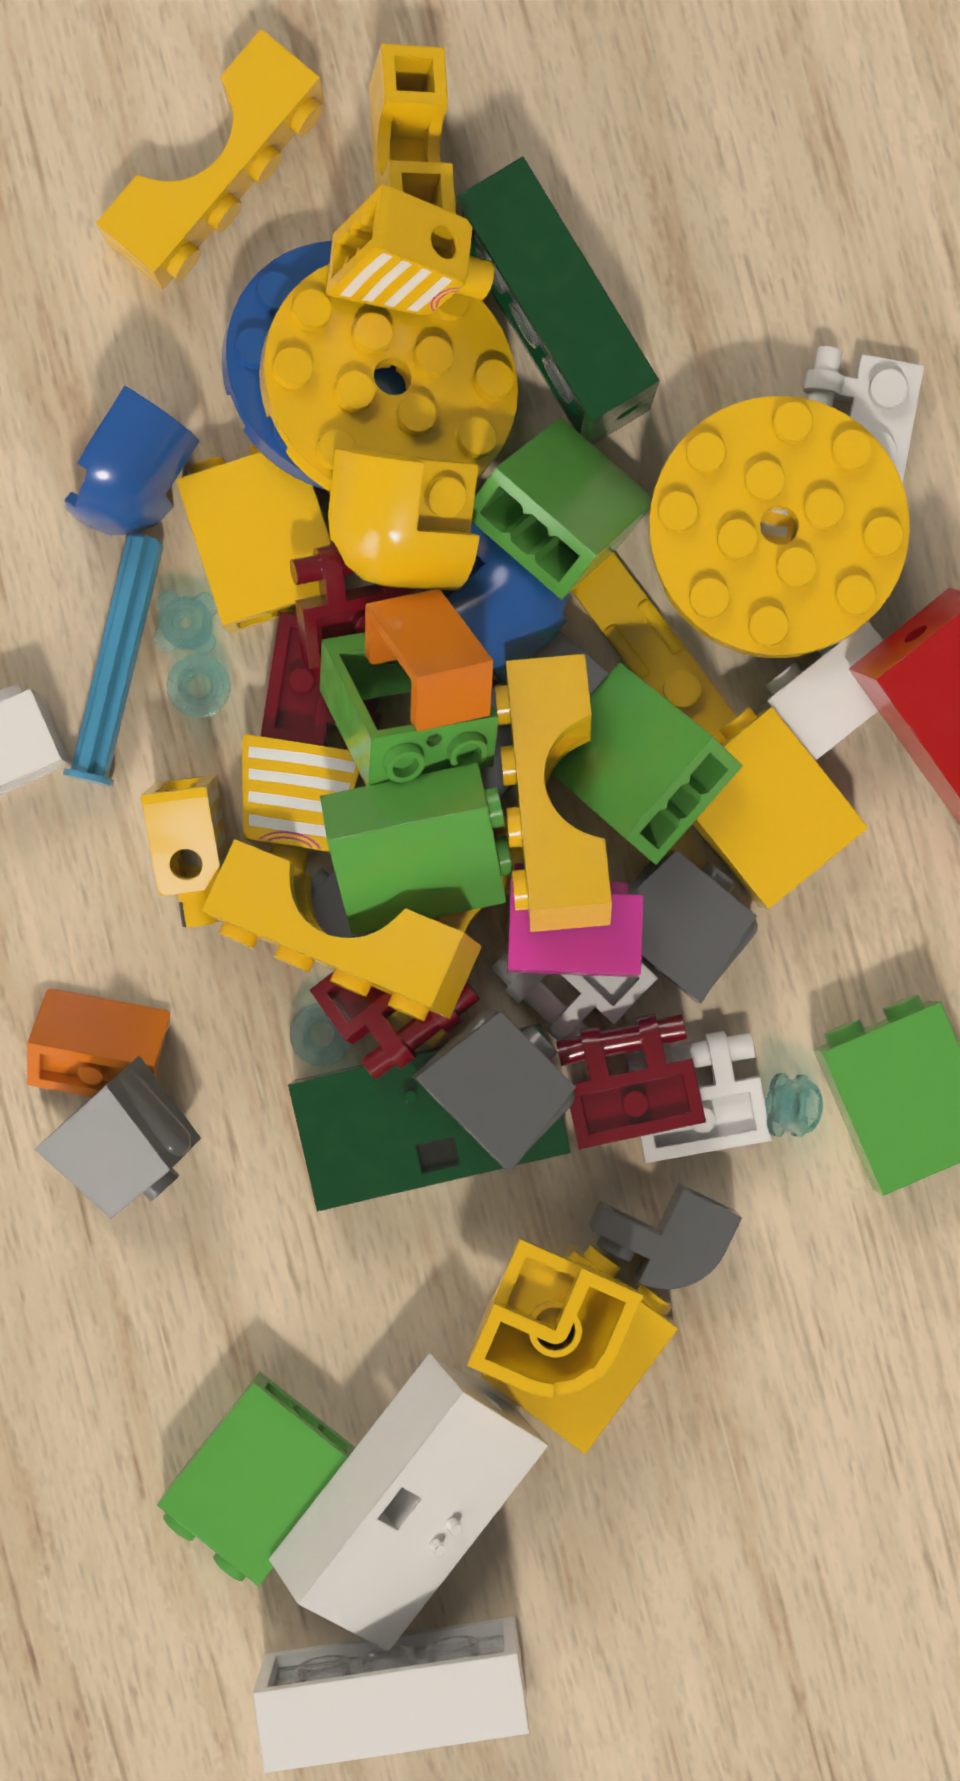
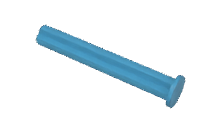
[63,534,164,787]

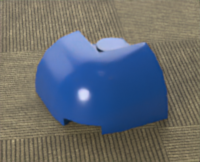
[64,386,199,536]
[427,522,570,683]

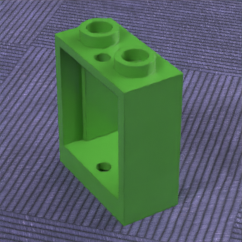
[320,633,499,786]

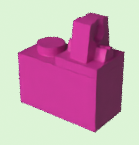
[507,863,644,977]

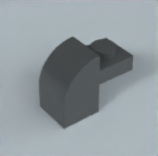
[589,1183,742,1289]

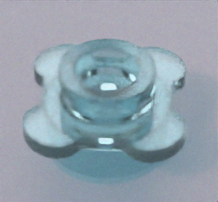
[153,590,218,655]
[765,1073,823,1137]

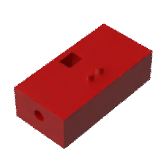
[849,588,960,825]

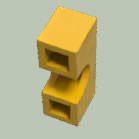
[369,43,456,214]

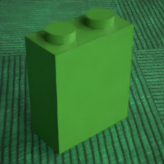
[472,417,652,600]
[551,662,743,865]
[320,763,513,935]
[813,994,960,1196]
[157,1371,356,1586]

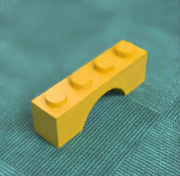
[96,28,324,290]
[495,654,612,932]
[202,839,482,1021]

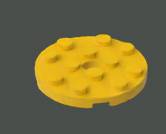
[259,263,518,492]
[648,396,910,658]

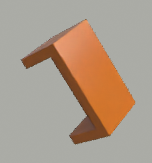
[365,589,493,731]

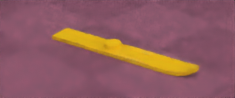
[571,552,737,744]

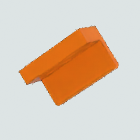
[27,989,170,1097]

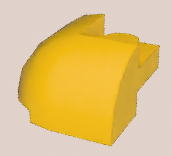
[328,448,480,591]
[467,1237,644,1398]

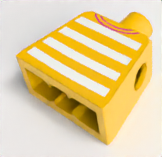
[326,184,495,315]
[242,734,362,872]
[141,774,228,927]

